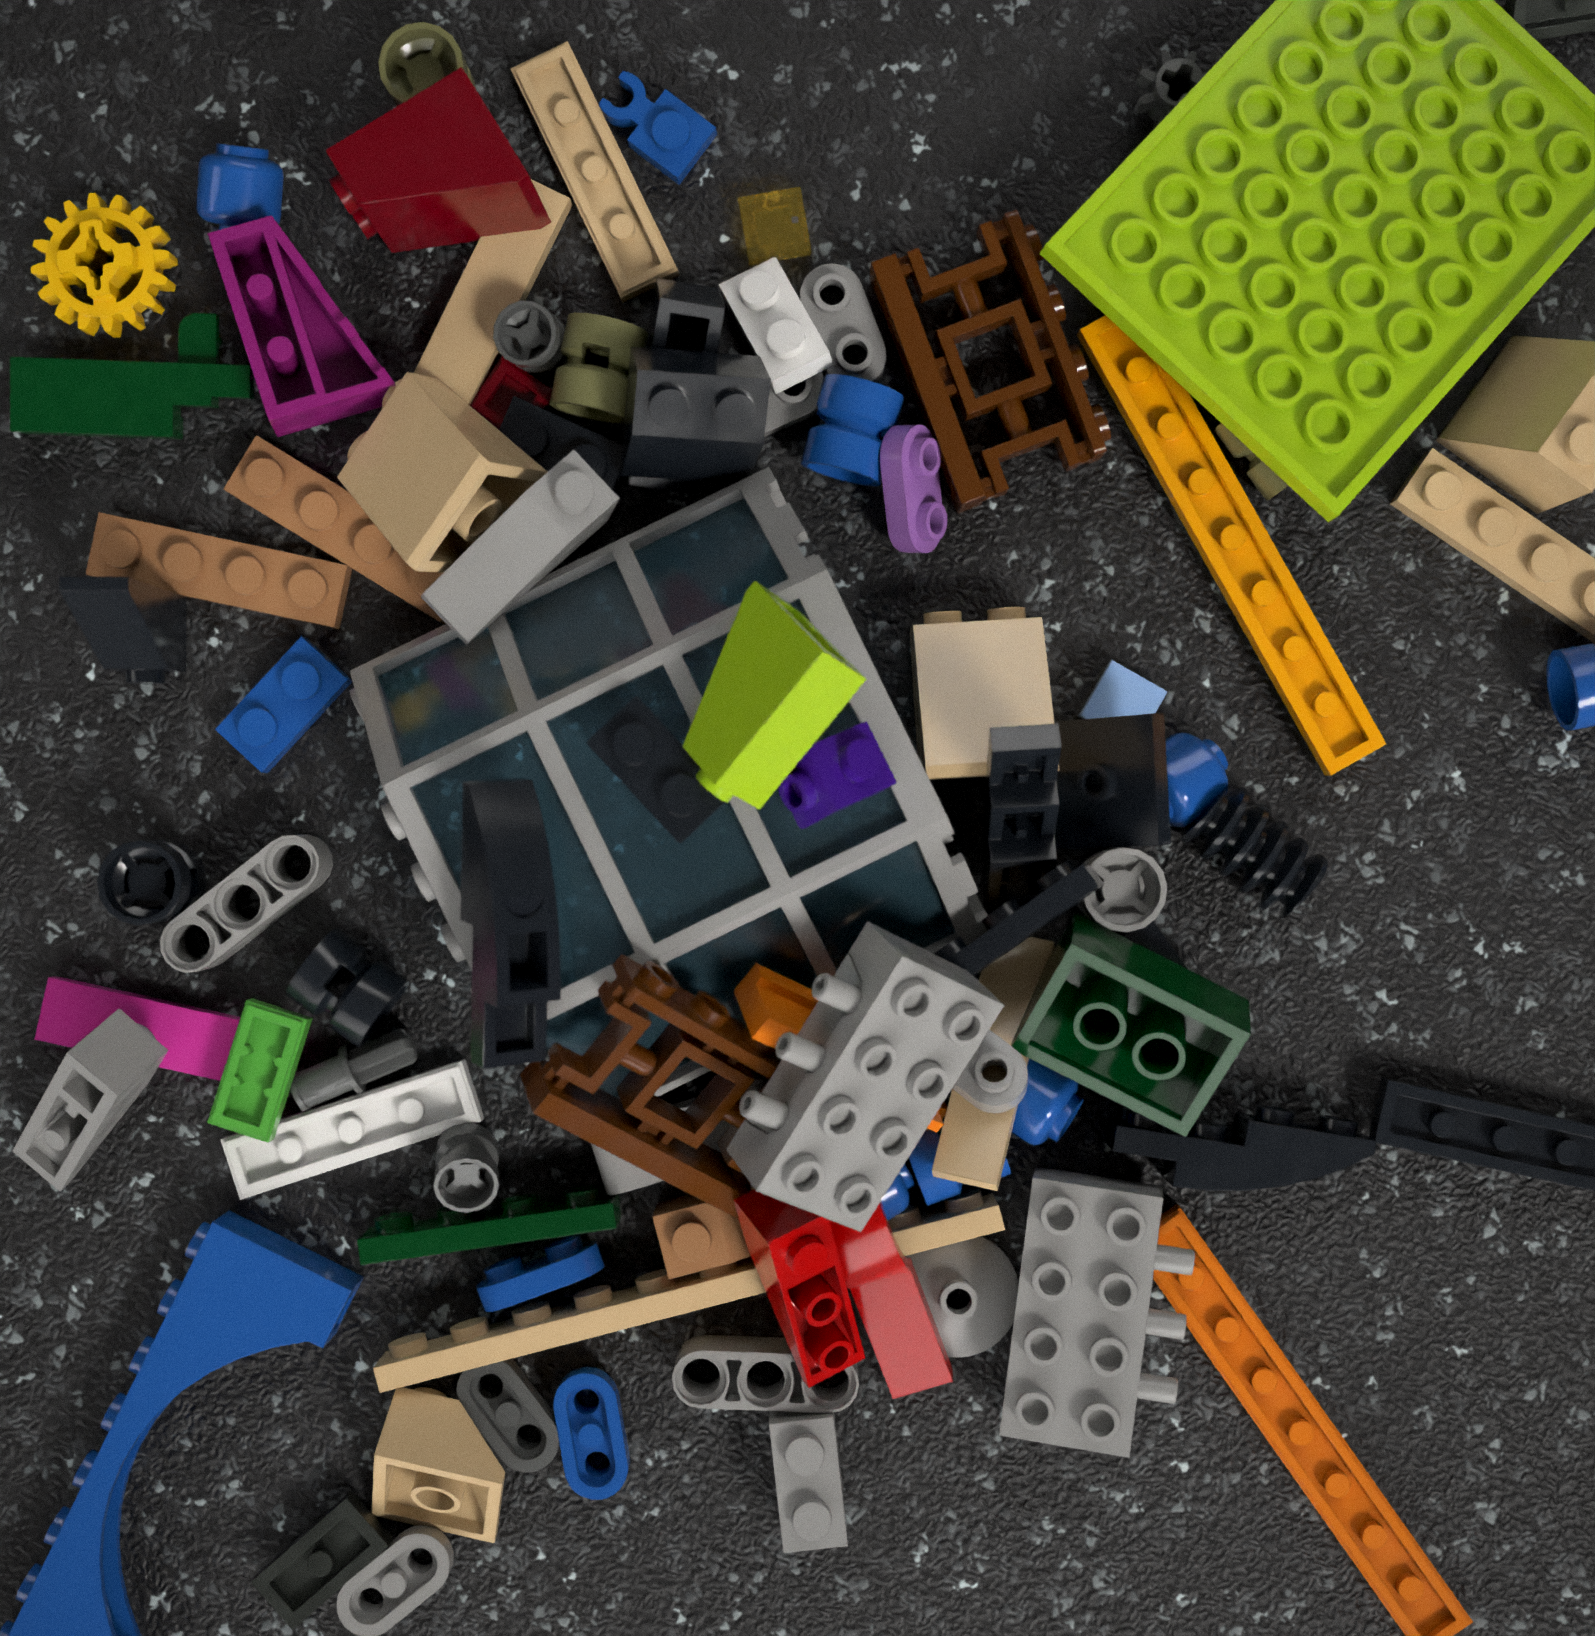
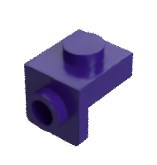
[778,721,897,829]

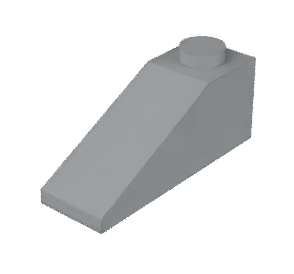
[421,450,619,645]
[12,1009,168,1192]

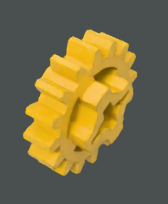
[31,193,178,338]

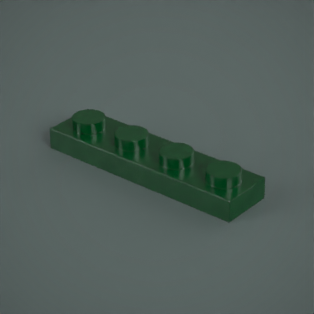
[357,1185,622,1265]

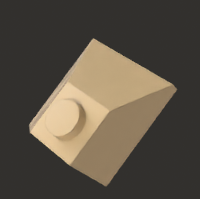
[372,1387,505,1543]

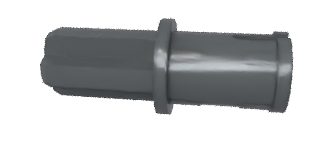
[290,1028,417,1111]

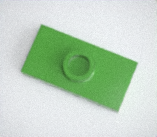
[207,998,313,1143]

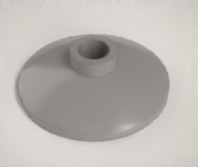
[905,1236,1019,1358]

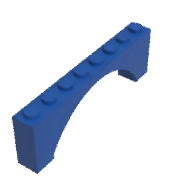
[0,1210,364,1636]

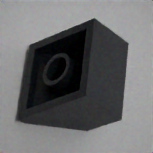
[620,347,771,483]

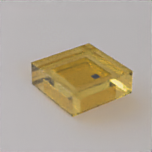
[738,187,811,266]

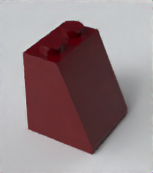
[325,67,551,253]

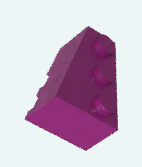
[208,215,396,437]

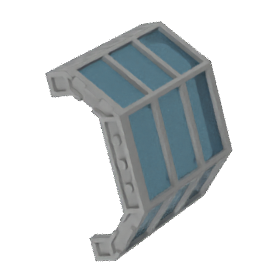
[350,467,988,1099]

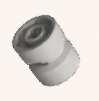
[1076,847,1168,932]

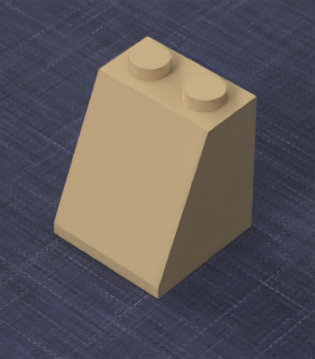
[1436,336,1595,514]
[337,372,548,573]
[910,607,1059,780]

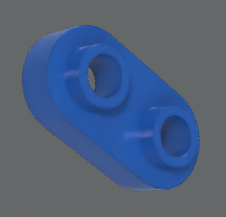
[476,1234,605,1312]
[553,1367,630,1500]

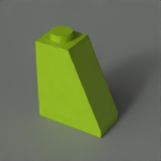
[682,581,866,809]

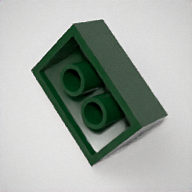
[1011,913,1251,1137]

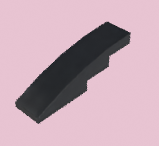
[983,723,1062,915]

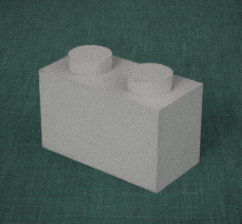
[769,1411,848,1553]

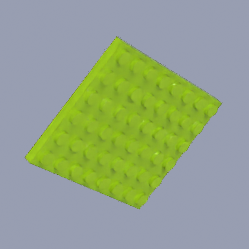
[1039,0,1595,523]

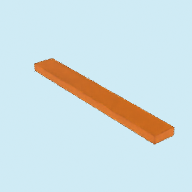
[1153,1204,1473,1636]

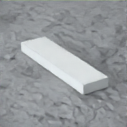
[221,1059,484,1200]

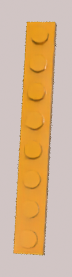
[1077,315,1386,776]

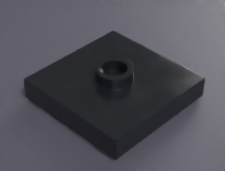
[1054,714,1171,849]

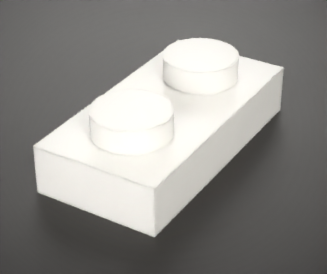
[719,257,833,394]

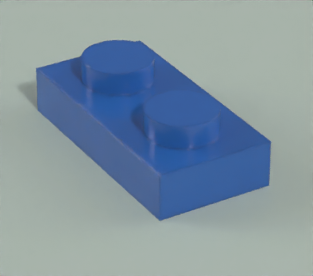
[215,636,353,773]

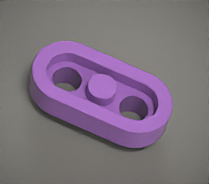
[880,425,947,553]

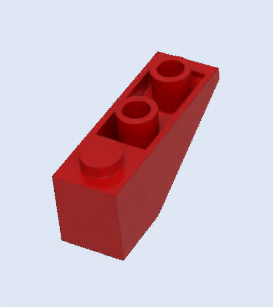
[734,1189,865,1388]

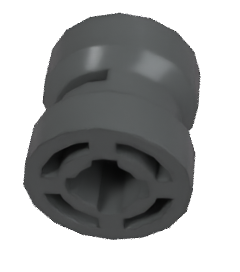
[493,301,567,375]
[433,1123,499,1213]

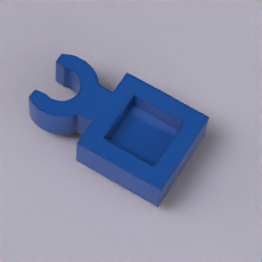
[599,71,717,185]

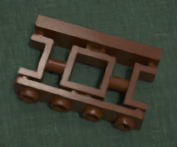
[869,209,1111,514]
[520,954,782,1219]

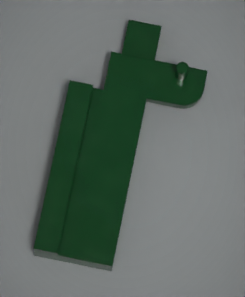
[10,313,254,440]

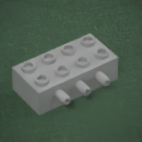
[726,922,1004,1232]
[999,1167,1195,1458]

